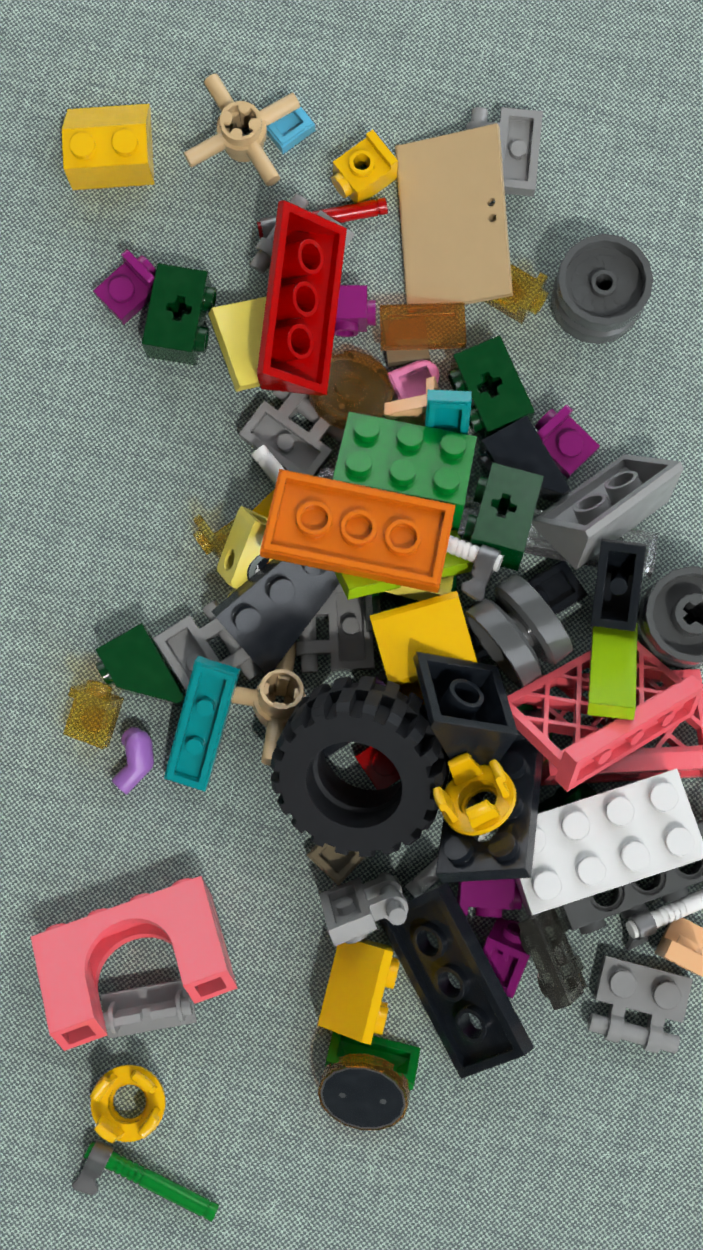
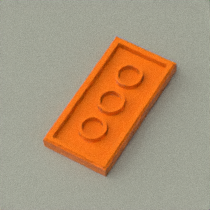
[260,469,456,593]

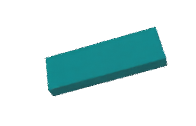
[164,656,241,792]

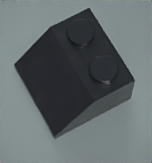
[413,652,518,765]

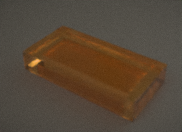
[379,303,466,351]

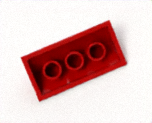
[257,200,347,396]

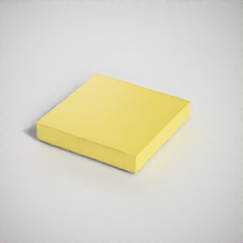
[208,297,266,392]

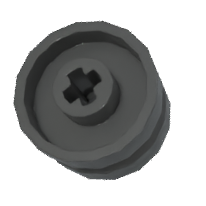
[551,234,653,344]
[636,566,703,670]
[463,574,573,688]

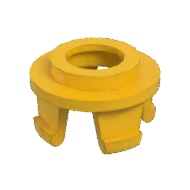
[433,752,516,836]
[90,1064,166,1143]

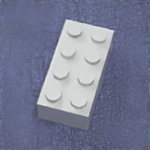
[515,769,703,915]

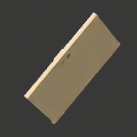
[395,123,513,316]

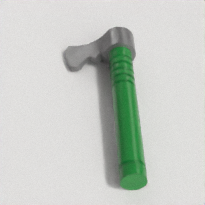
[72,1139,219,1222]

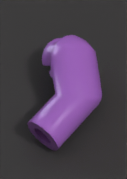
[111,727,154,795]

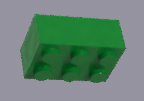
[332,412,477,532]

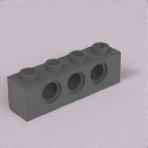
[559,819,703,935]

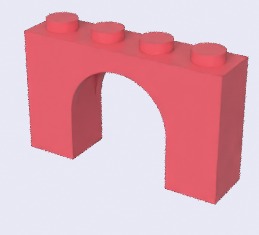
[31,876,238,1051]

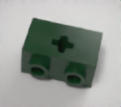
[142,263,217,365]
[447,335,535,439]
[463,463,544,571]

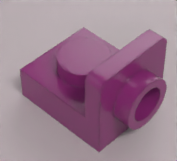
[93,249,156,325]
[534,405,600,479]
[483,918,538,999]

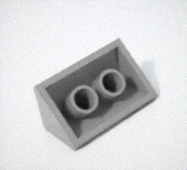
[532,454,683,570]

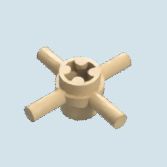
[183,74,300,187]
[232,642,306,766]

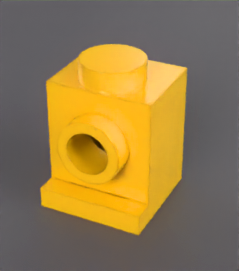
[331,129,398,203]

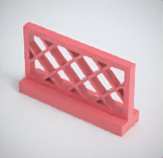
[507,641,703,792]
[533,669,703,786]

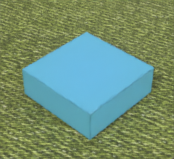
[267,106,316,154]

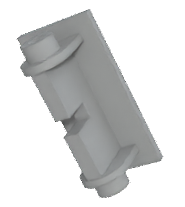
[100,979,197,1039]

